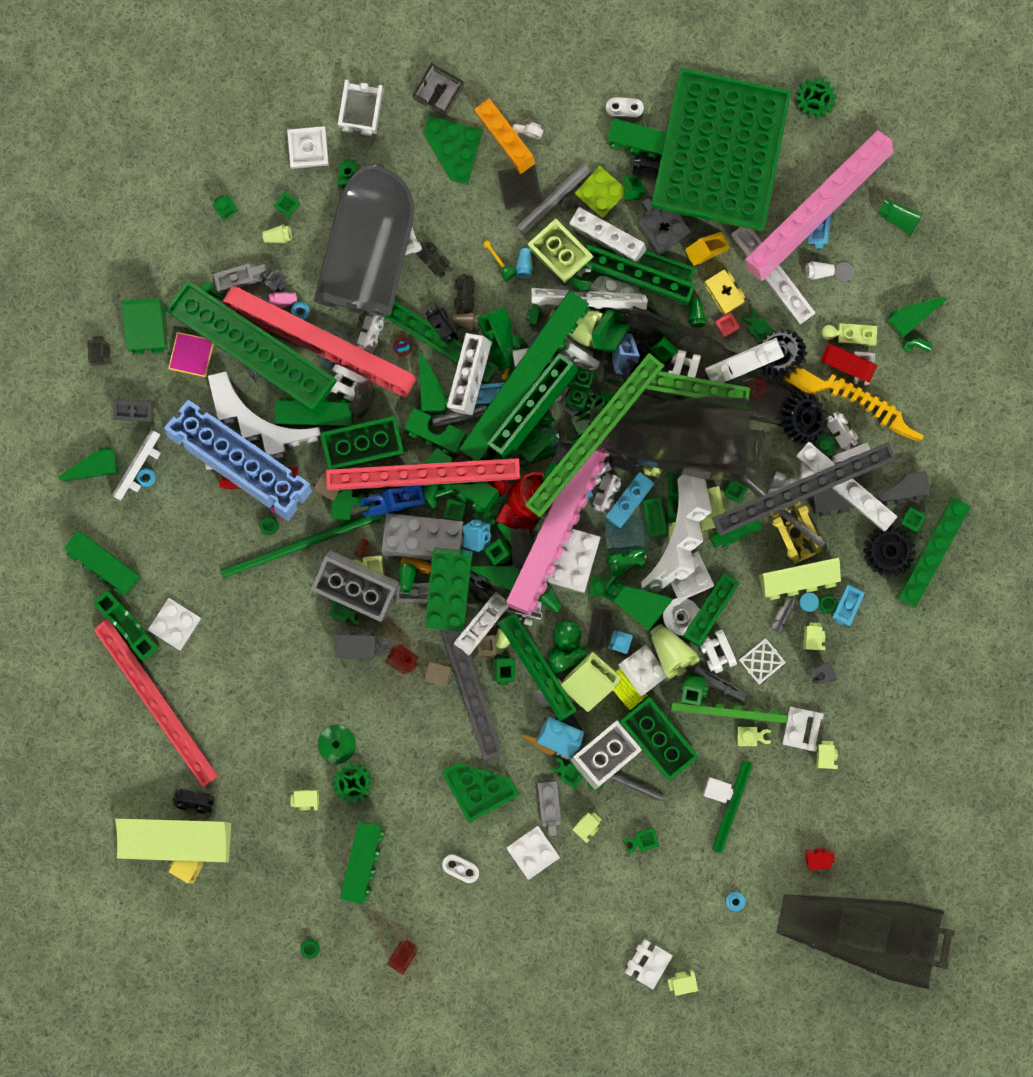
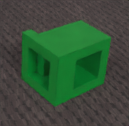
[337,159,359,188]
[212,194,239,221]
[484,539,516,566]
[491,656,515,685]

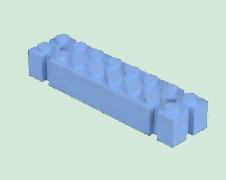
[164,400,312,521]

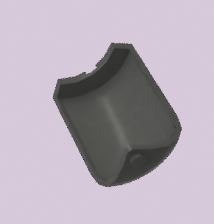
[313,163,414,316]

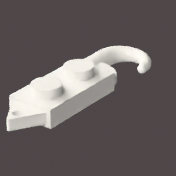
[576,268,648,302]

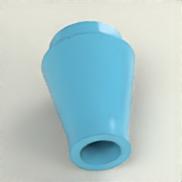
[515,248,534,278]

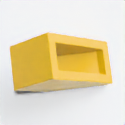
[685,232,730,266]

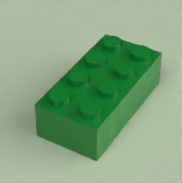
[320,416,405,470]
[425,547,473,632]
[619,697,699,782]
[340,820,386,904]

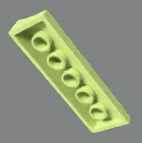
[115,819,231,863]

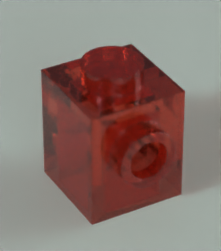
[385,644,419,674]

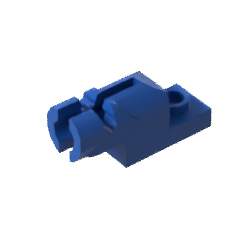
[360,485,425,517]

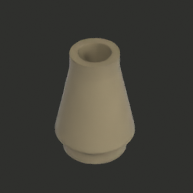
[452,313,481,331]

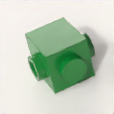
[680,674,709,706]

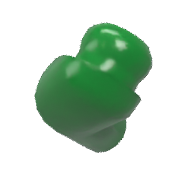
[902,338,932,352]
[423,484,439,510]

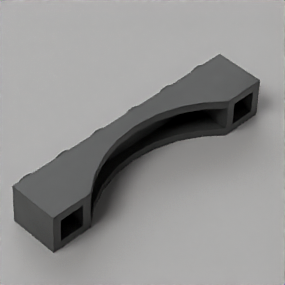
[811,471,930,517]

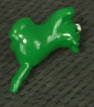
[605,548,647,591]
[548,645,588,676]

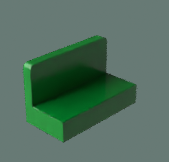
[592,310,630,353]

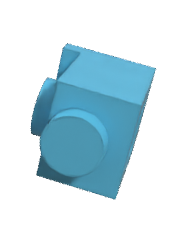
[608,630,633,654]

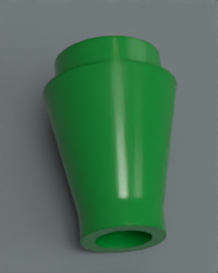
[688,298,707,328]
[398,563,417,593]
[538,586,563,613]

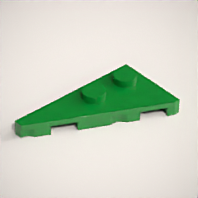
[517,428,558,464]

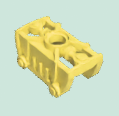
[771,502,823,564]

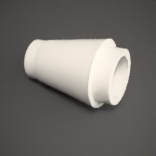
[805,261,835,280]

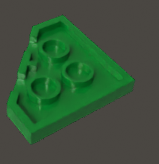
[423,116,483,185]
[441,762,520,823]

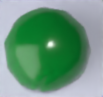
[552,620,582,651]

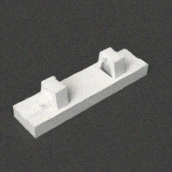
[705,338,784,383]
[112,430,161,501]
[454,592,509,655]

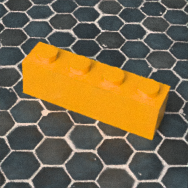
[474,98,536,174]

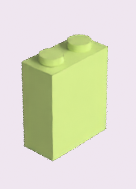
[561,652,621,712]

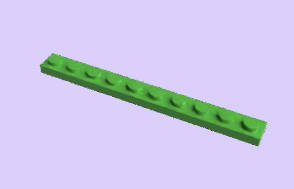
[525,353,664,518]

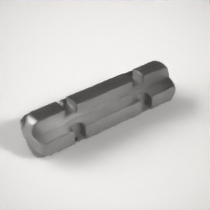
[771,597,796,633]

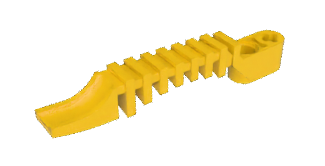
[782,368,924,441]

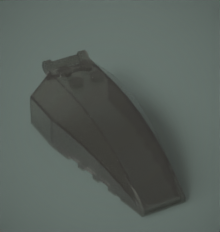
[588,396,765,481]
[776,894,955,989]

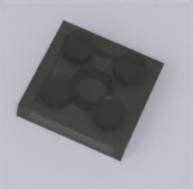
[498,164,543,210]

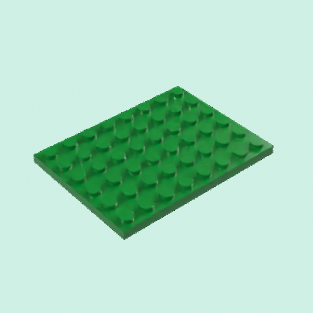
[651,67,792,232]

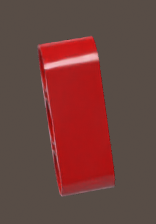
[820,343,878,383]

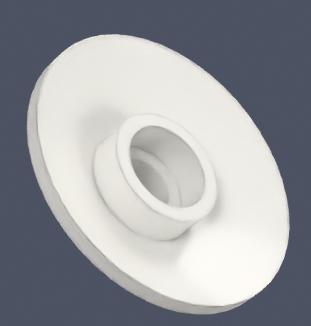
[663,598,699,636]

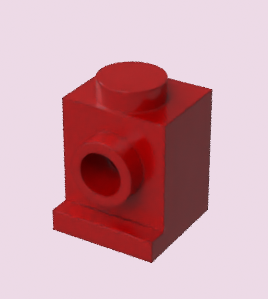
[805,848,835,870]

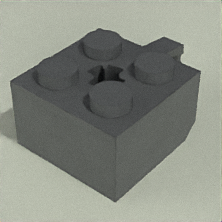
[637,198,691,255]
[335,631,391,660]

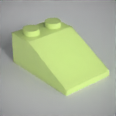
[528,219,593,283]

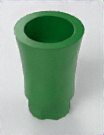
[877,199,923,236]

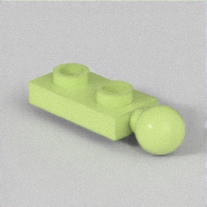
[821,323,877,346]

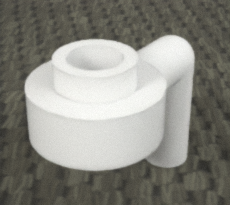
[512,122,543,139]

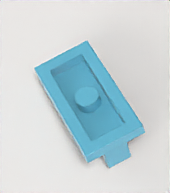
[808,213,832,248]
[832,585,865,627]

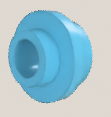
[291,302,310,320]
[136,468,156,487]
[726,892,745,912]

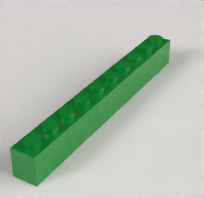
[459,290,589,461]

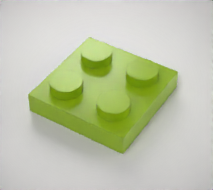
[574,166,624,220]

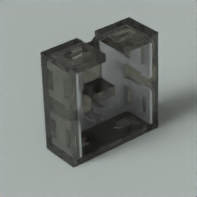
[412,63,464,118]

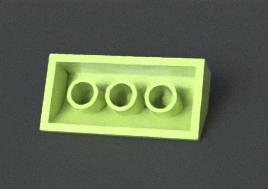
[759,558,841,601]

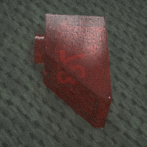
[387,939,418,975]

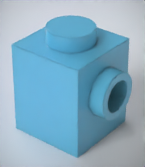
[463,519,491,552]

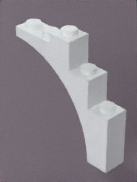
[208,372,321,459]
[641,469,712,593]

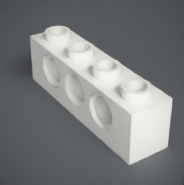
[569,207,646,263]
[447,333,492,416]

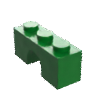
[404,408,466,456]

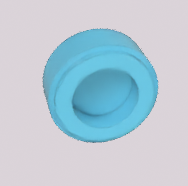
[799,593,819,612]

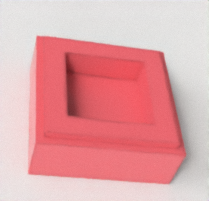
[714,312,740,338]

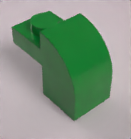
[331,489,372,521]

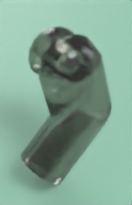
[560,198,588,211]

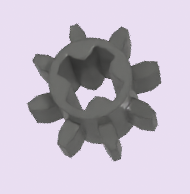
[263,268,287,292]

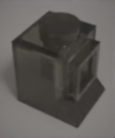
[87,336,113,365]

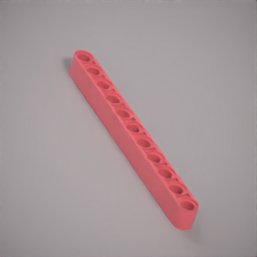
[222,286,416,396]

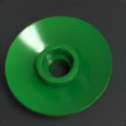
[318,725,356,763]

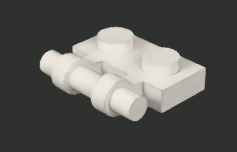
[625,939,673,989]

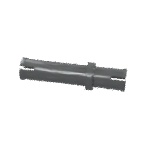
[692,664,748,703]

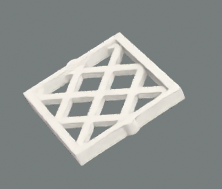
[739,638,786,684]

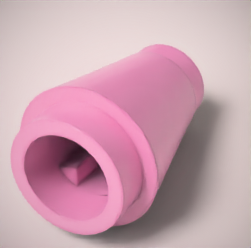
[268,292,297,309]

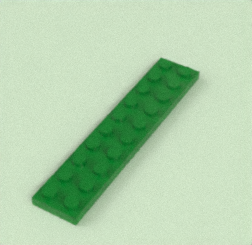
[165,280,337,412]

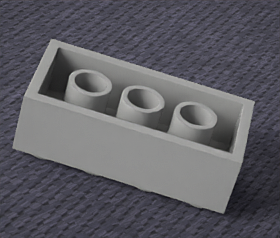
[382,513,463,561]
[311,550,400,622]

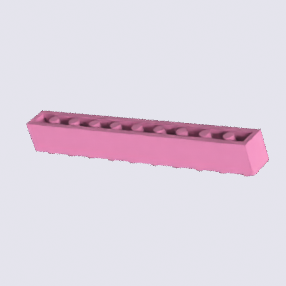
[745,130,894,281]
[506,437,612,616]

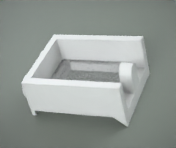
[338,80,384,136]

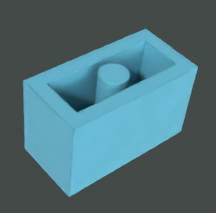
[536,716,584,758]

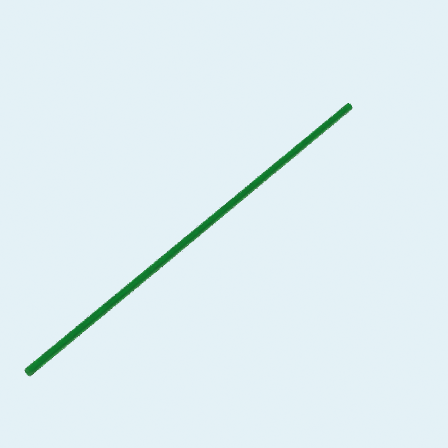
[220,370,760,579]

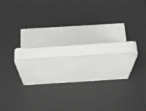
[557,336,599,371]

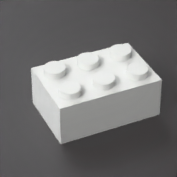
[547,529,600,593]
[570,721,642,790]

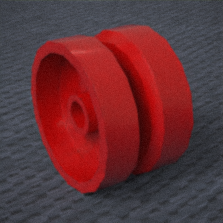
[508,472,553,521]

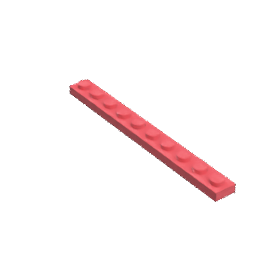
[326,458,520,491]
[94,619,218,787]

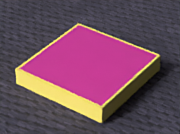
[168,332,214,378]

